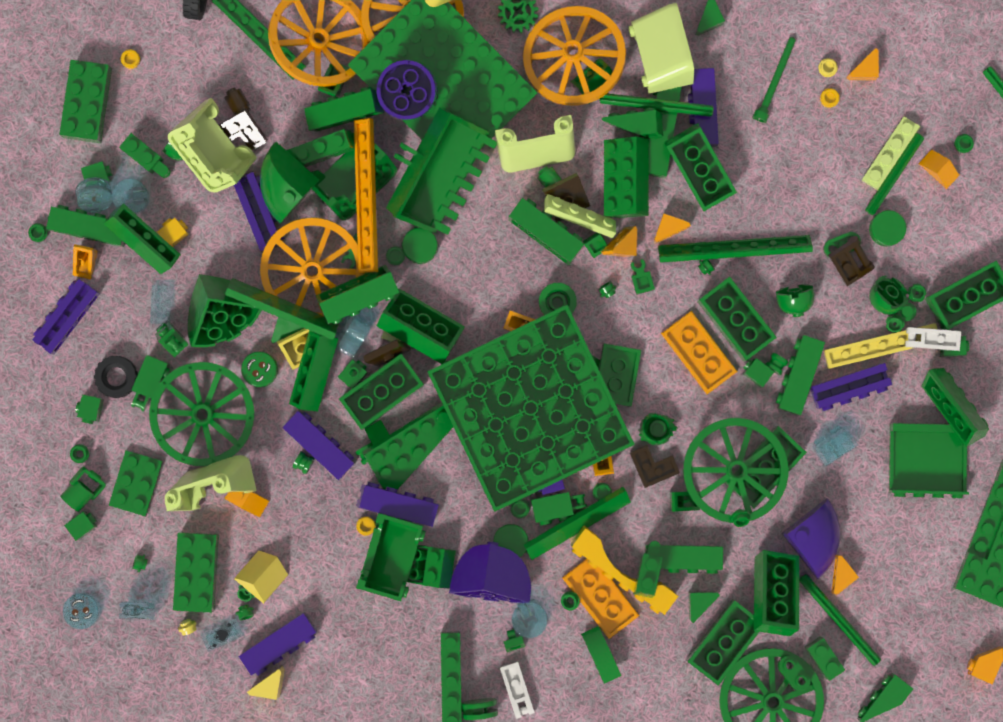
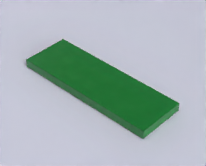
[225,278,339,339]

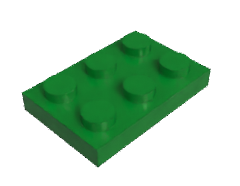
[598,343,641,407]
[109,450,163,517]

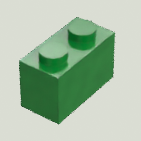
[805,636,845,681]

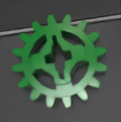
[498,0,539,34]

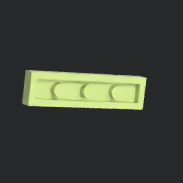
[862,117,920,190]
[544,194,616,238]

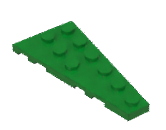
[362,402,453,490]

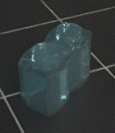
[335,316,372,359]
[811,425,858,467]

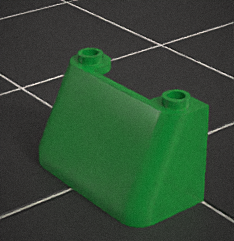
[311,132,397,221]
[356,513,426,601]

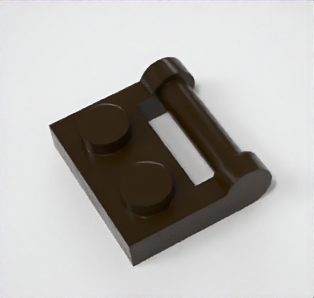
[828,236,875,287]

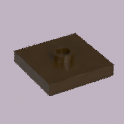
[542,173,591,222]
[363,340,411,366]

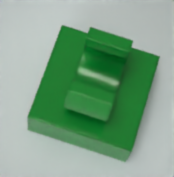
[503,629,525,653]

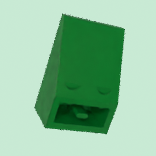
[407,545,456,589]

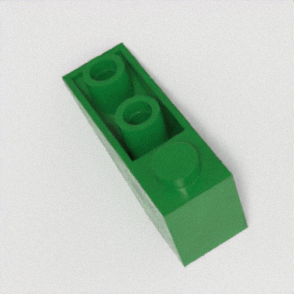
[602,108,663,139]
[857,673,913,722]

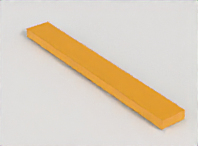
[354,118,378,274]

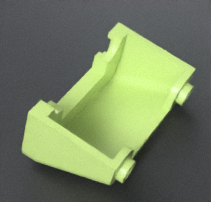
[628,3,694,94]
[168,98,257,193]
[495,115,576,173]
[165,455,257,511]

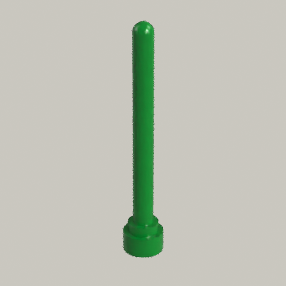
[752,37,796,123]

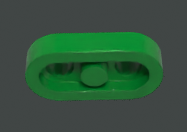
[823,232,861,258]
[778,656,810,691]

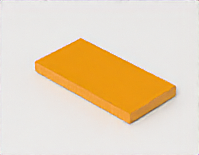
[661,311,738,394]
[562,559,639,639]

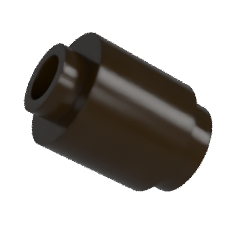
[224,87,251,114]

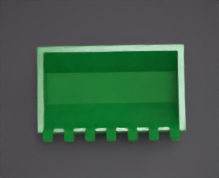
[386,107,497,235]

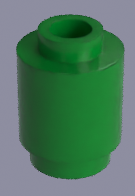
[537,166,562,188]

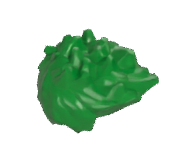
[638,413,678,445]

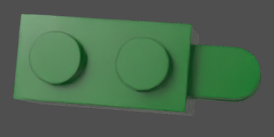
[119,133,171,178]
[155,321,189,358]
[131,355,171,412]
[531,492,587,526]
[633,541,663,598]

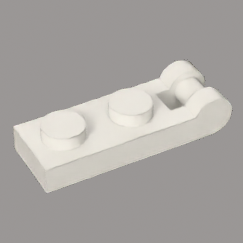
[905,327,962,351]
[500,661,535,719]

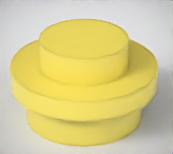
[818,58,838,77]
[178,619,197,636]

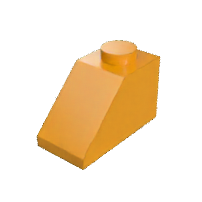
[224,492,269,518]
[967,646,1003,685]

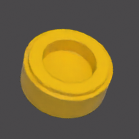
[121,49,140,69]
[820,88,840,108]
[356,516,376,536]

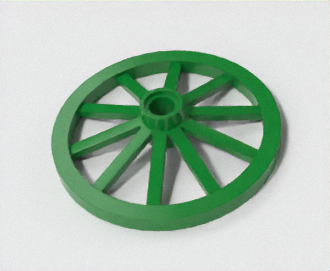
[149,362,255,466]
[683,418,789,523]
[719,648,824,722]

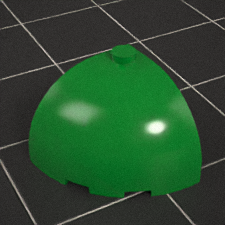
[260,141,319,224]
[188,274,261,347]

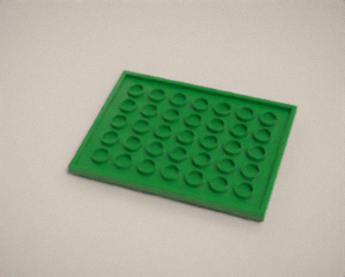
[348,0,537,149]

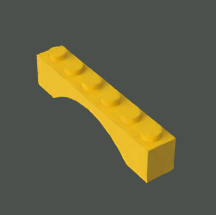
[570,526,679,615]

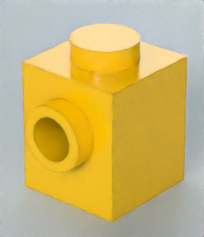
[157,218,189,247]

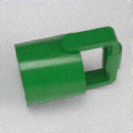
[60,467,106,512]

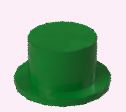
[539,283,577,315]

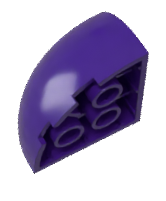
[781,498,840,579]
[449,541,531,603]

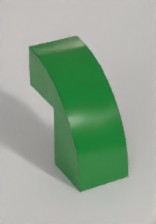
[581,626,622,684]

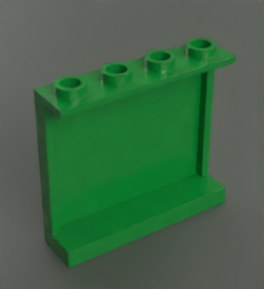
[889,423,969,498]

